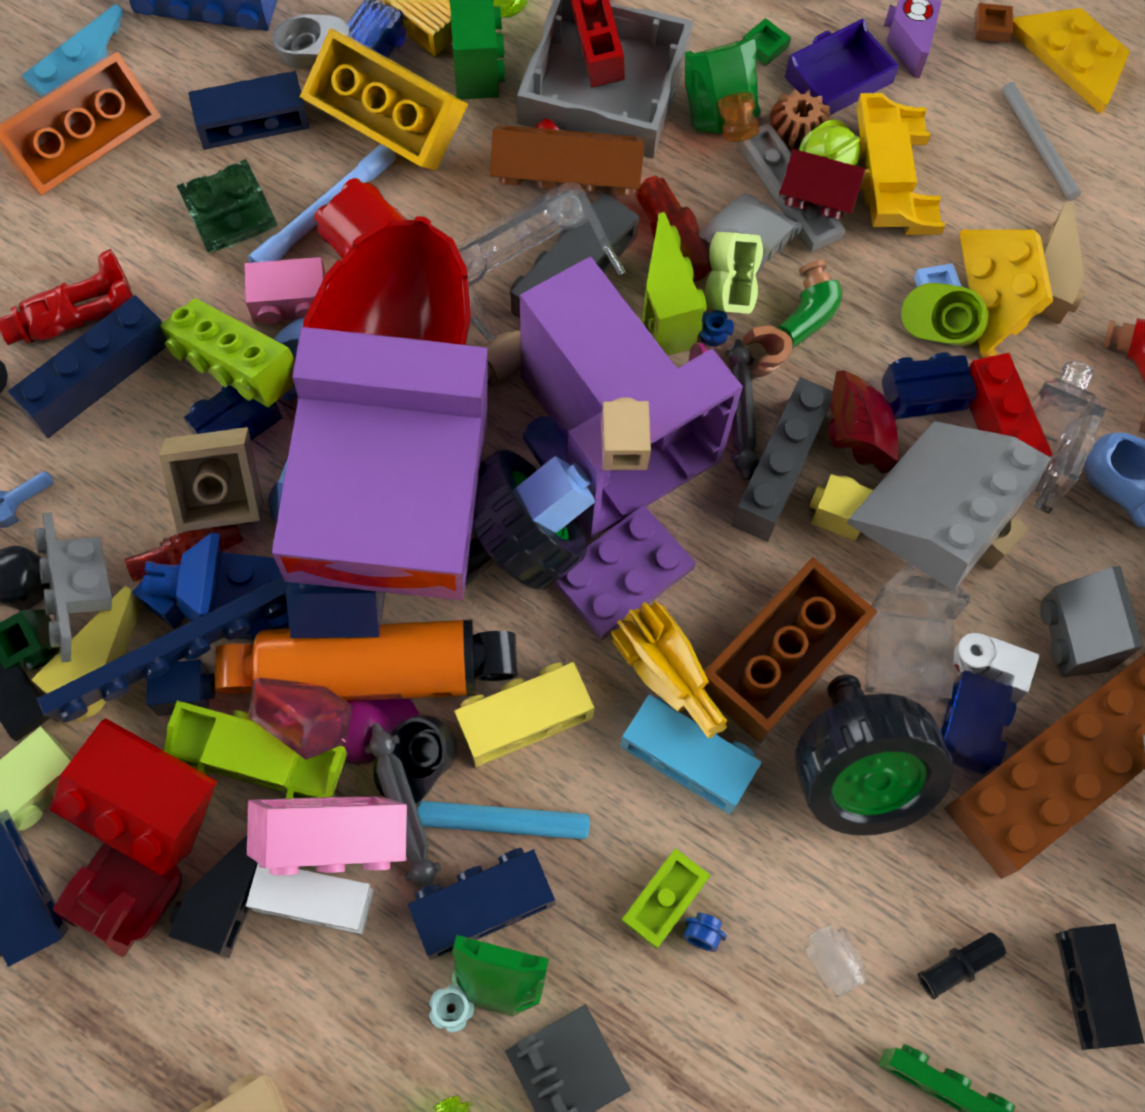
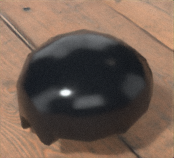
[0,546,50,611]

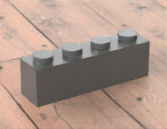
[510,192,639,318]
[731,377,832,542]

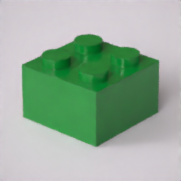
[450,0,505,100]

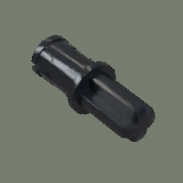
[917,932,1006,1000]

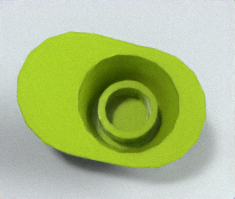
[799,119,860,166]

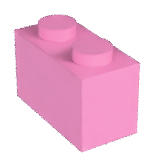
[244,257,326,324]

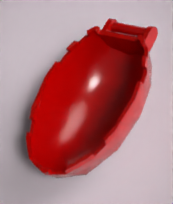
[303,216,471,345]

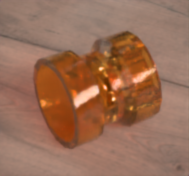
[718,92,759,142]

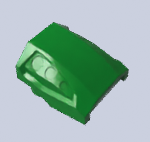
[685,34,761,134]
[451,935,549,1017]

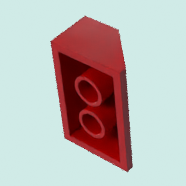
[49,718,218,876]

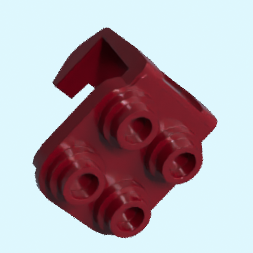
[53,843,182,957]

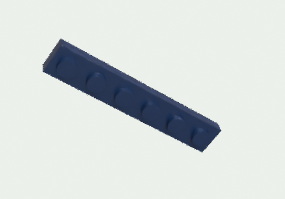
[37,577,288,722]

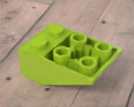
[641,212,707,356]

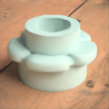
[429,984,474,1033]

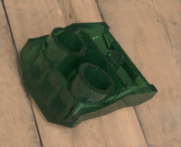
[176,159,278,254]

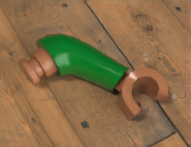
[743,260,843,377]

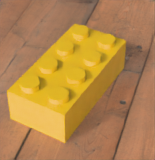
[300,28,468,171]

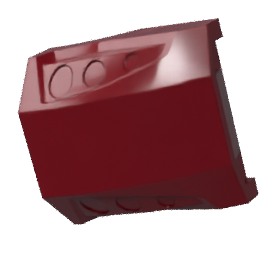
[828,370,898,474]

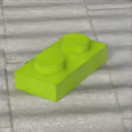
[621,848,711,950]

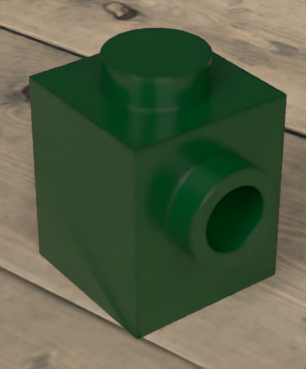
[0,609,59,671]

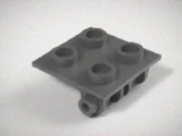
[505,1004,631,1112]

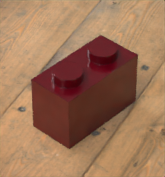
[779,149,866,221]

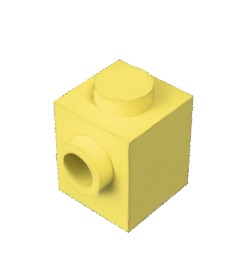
[809,474,873,541]

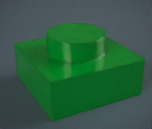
[742,18,791,66]

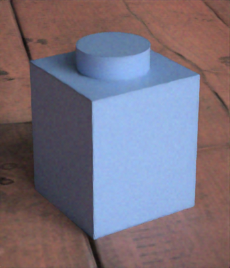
[516,456,596,533]

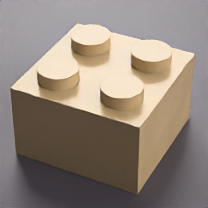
[159,427,263,532]

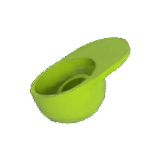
[901,282,989,347]

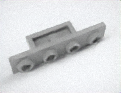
[35,512,112,663]

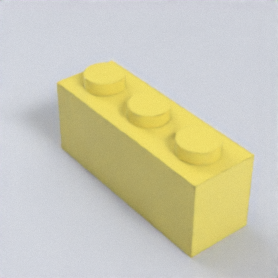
[454,662,595,768]

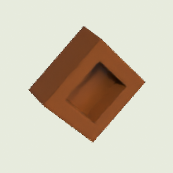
[975,3,1013,43]

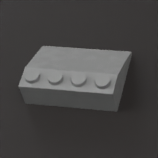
[847,421,1051,591]

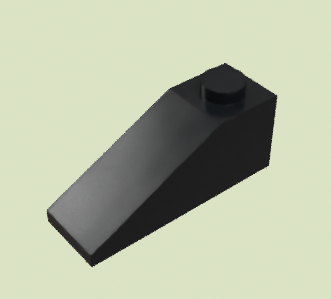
[168,836,258,958]

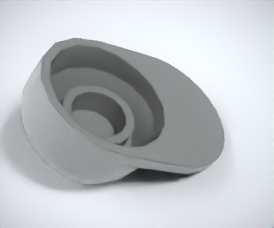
[273,14,350,69]

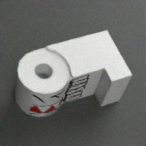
[950,633,1039,703]

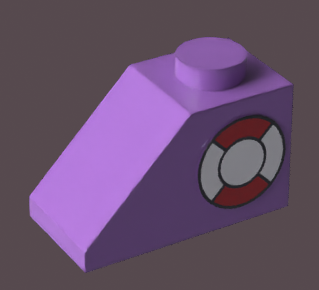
[884,0,942,78]

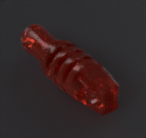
[125,524,243,582]

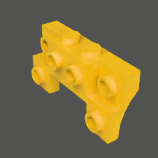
[856,93,945,235]

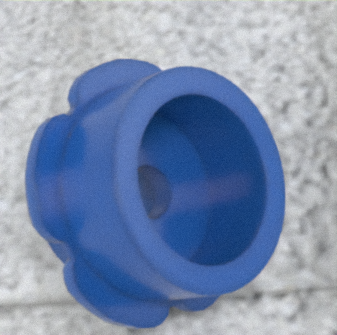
[698,310,734,346]
[683,912,727,952]

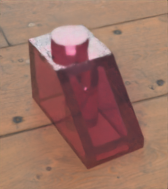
[248,677,353,760]

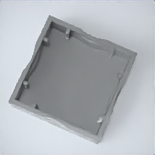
[517,0,693,159]

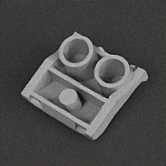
[695,193,803,275]

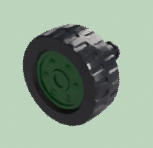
[465,449,587,590]
[795,674,953,836]

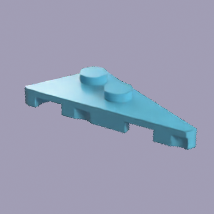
[22,4,123,96]

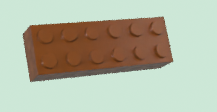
[944,653,1145,879]

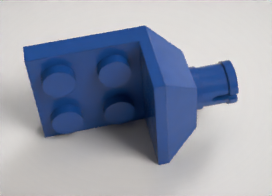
[142,533,290,640]

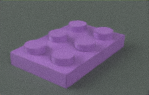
[553,504,696,640]

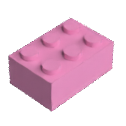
[247,796,407,875]

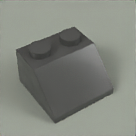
[1041,566,1144,677]

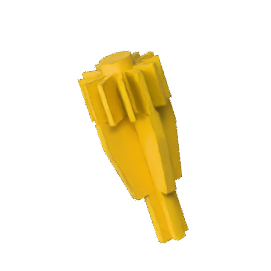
[611,601,727,738]

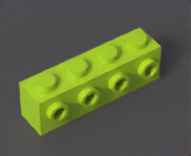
[159,298,295,408]

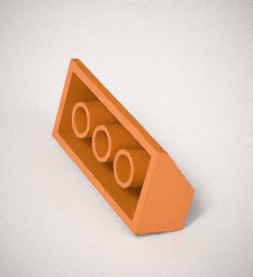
[0,51,161,195]

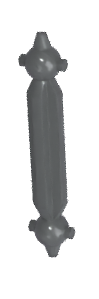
[725,339,760,480]
[365,723,441,889]

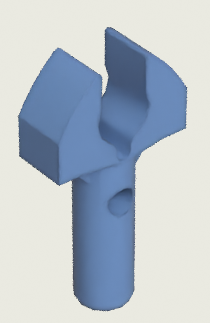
[0,471,54,528]

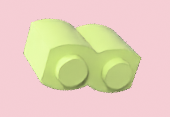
[705,232,763,314]

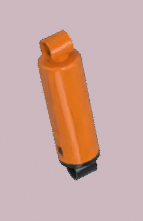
[215,619,518,706]

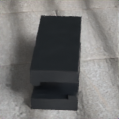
[1055,924,1144,1050]

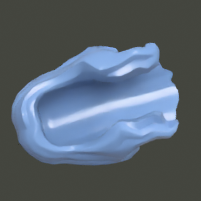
[1084,433,1145,528]

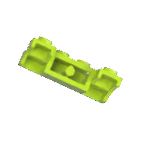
[164,700,347,799]

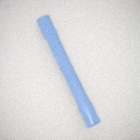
[248,144,396,263]

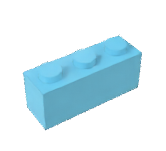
[620,694,762,815]

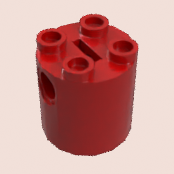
[314,178,407,260]

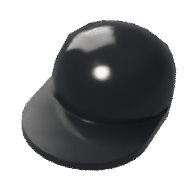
[373,715,457,804]

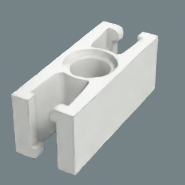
[246,863,374,935]

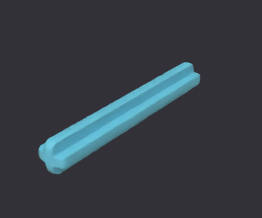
[417,801,590,839]

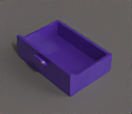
[785,18,899,115]

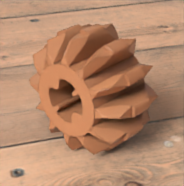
[769,88,830,151]

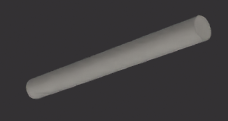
[1002,82,1081,201]

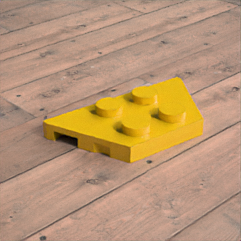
[1013,8,1130,114]
[959,229,1053,358]

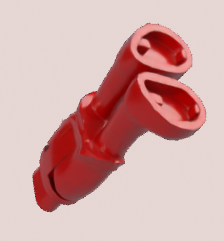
[0,249,134,346]

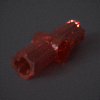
[635,175,712,282]

